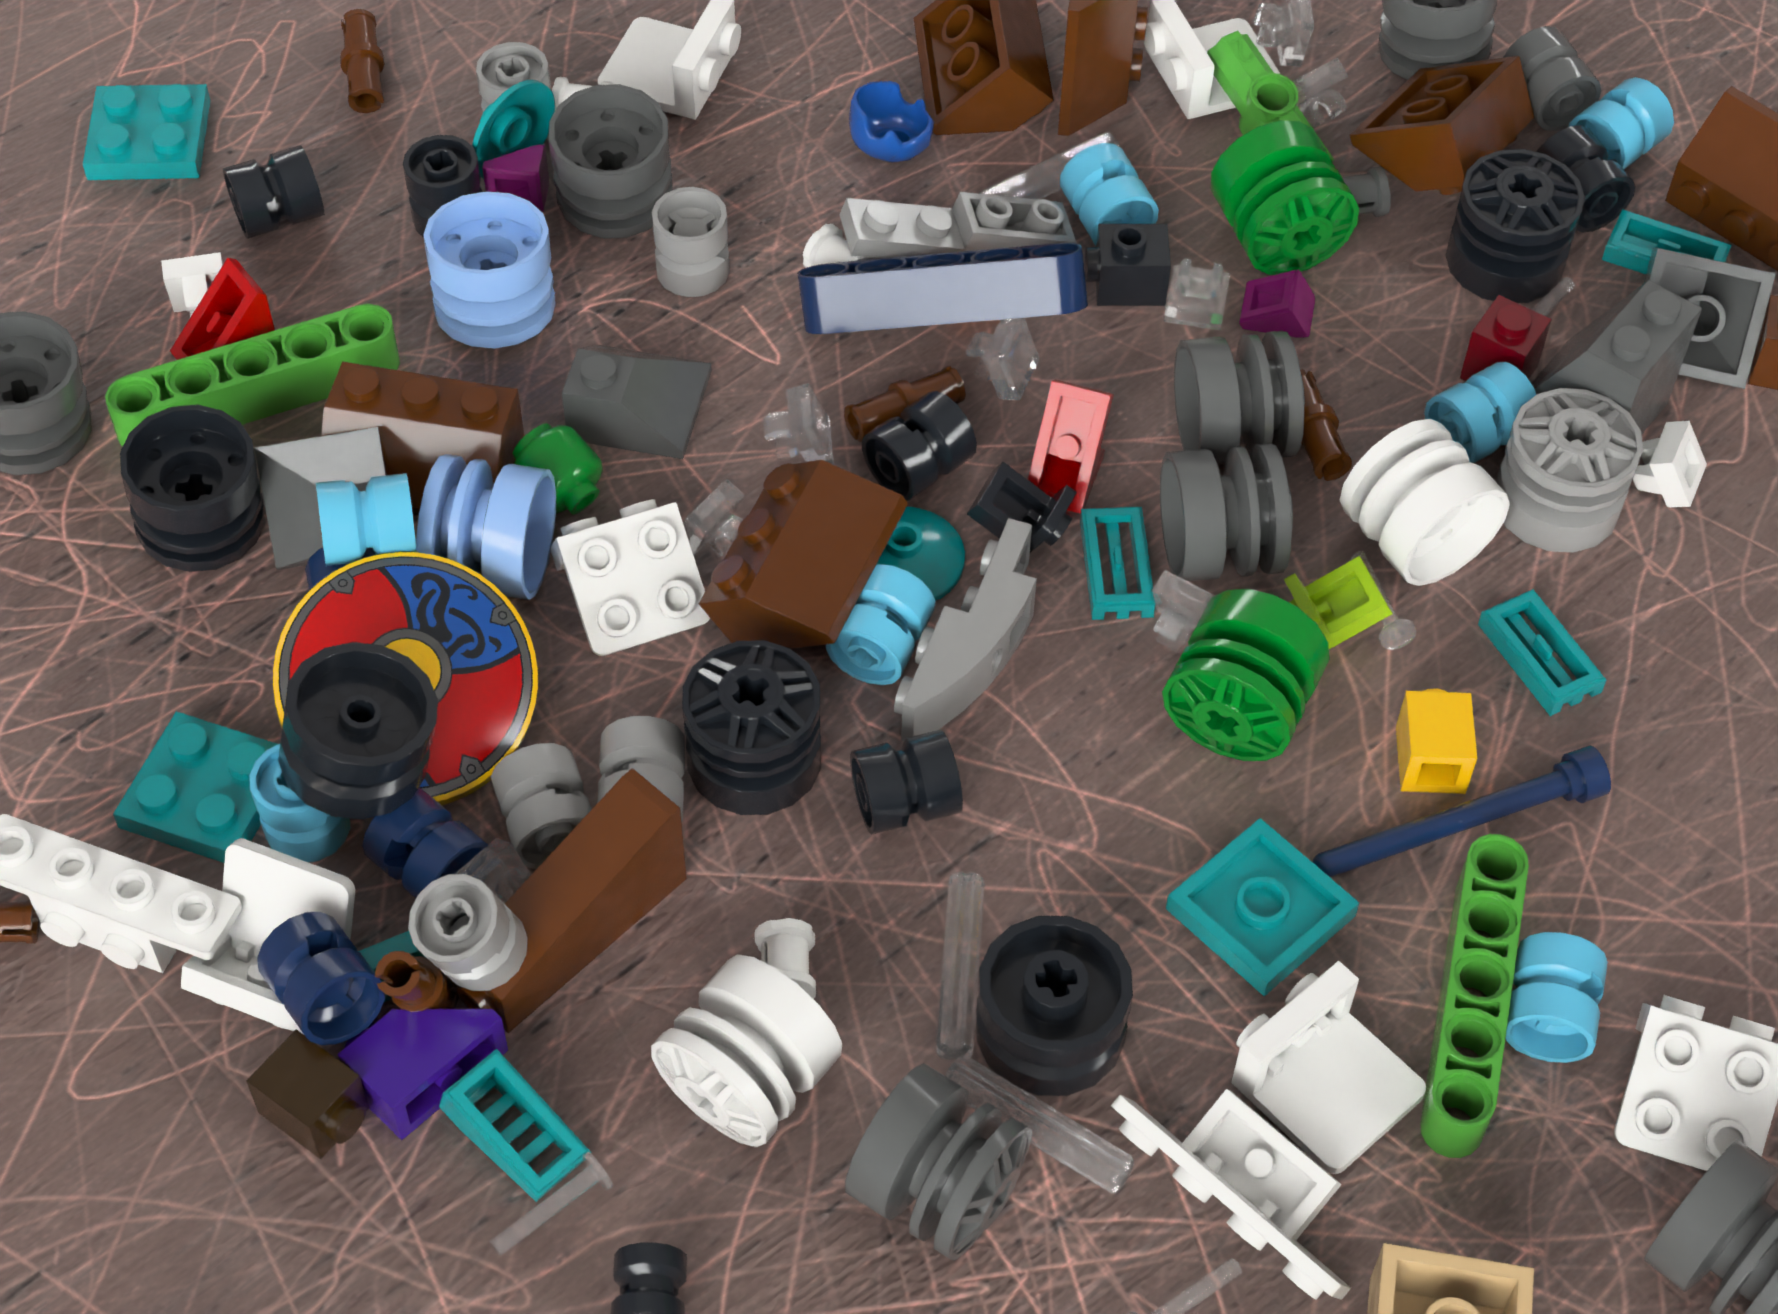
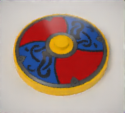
[273,552,538,805]

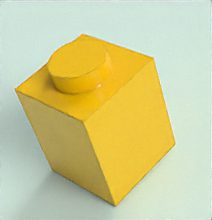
[1396,689,1477,794]

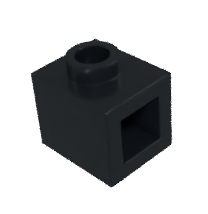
[1085,224,1171,306]

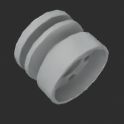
[1496,388,1643,553]

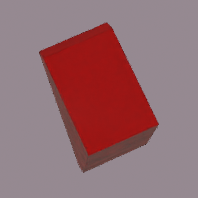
[170,257,275,360]

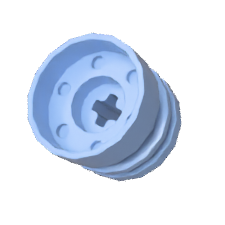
[424,191,556,349]
[416,454,556,600]

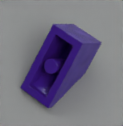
[337,1009,509,1141]

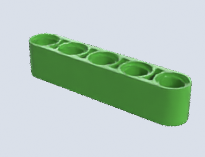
[105,304,400,447]
[1420,834,1529,1158]

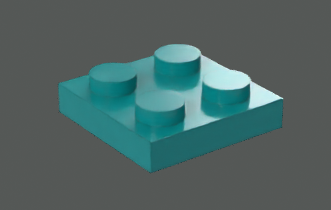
[83,84,211,180]
[113,711,278,863]
[1166,818,1359,996]

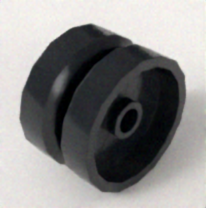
[278,642,438,820]
[976,916,1133,1096]

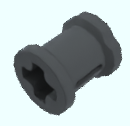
[1342,166,1391,217]

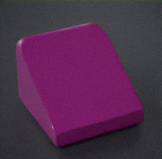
[482,145,549,212]
[1239,269,1315,338]

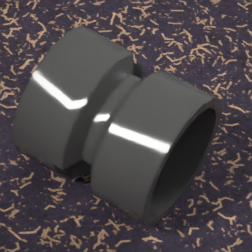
[1503,26,1601,131]

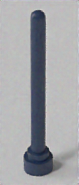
[1312,745,1611,877]

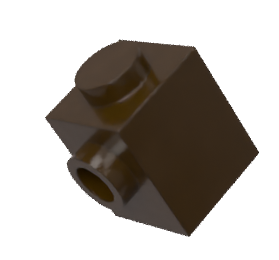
[246,1029,369,1159]

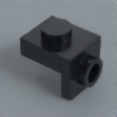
[967,462,1077,553]

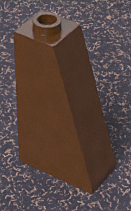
[457,768,687,1033]

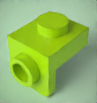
[1284,556,1393,649]

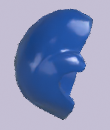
[849,81,934,163]

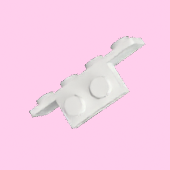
[0,814,242,973]
[1111,1089,1351,1300]

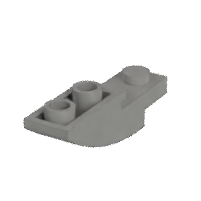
[839,192,1077,258]
[894,518,1037,741]

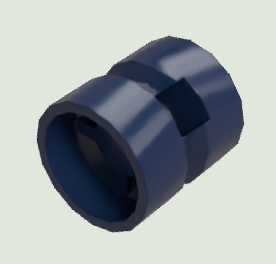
[362,788,492,898]
[257,912,385,1045]

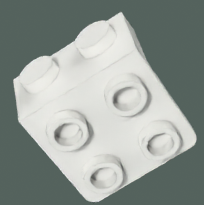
[598,0,741,120]
[1144,0,1280,119]
[550,499,710,656]
[181,838,355,1034]
[1231,961,1426,1174]
[1614,995,1778,1171]

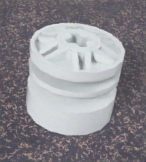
[1340,419,1510,586]
[651,954,842,1147]

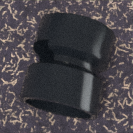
[1536,125,1636,233]
[403,135,483,238]
[223,145,325,239]
[862,391,977,501]
[850,730,963,835]

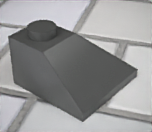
[1644,248,1776,389]
[562,344,712,459]
[255,427,387,570]

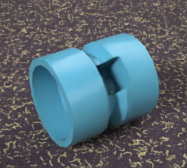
[1569,77,1674,170]
[1060,143,1159,246]
[1424,362,1537,463]
[316,473,416,566]
[826,564,935,685]
[249,744,351,862]
[1505,932,1608,1063]

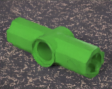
[1207,31,1334,162]

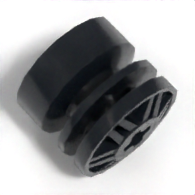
[1445,149,1585,303]
[120,405,265,572]
[682,640,821,815]

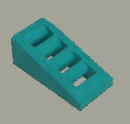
[439,1049,591,1202]

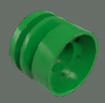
[1210,120,1359,275]
[1162,589,1330,761]

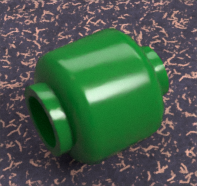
[512,423,603,515]

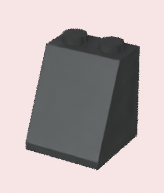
[1531,280,1702,435]

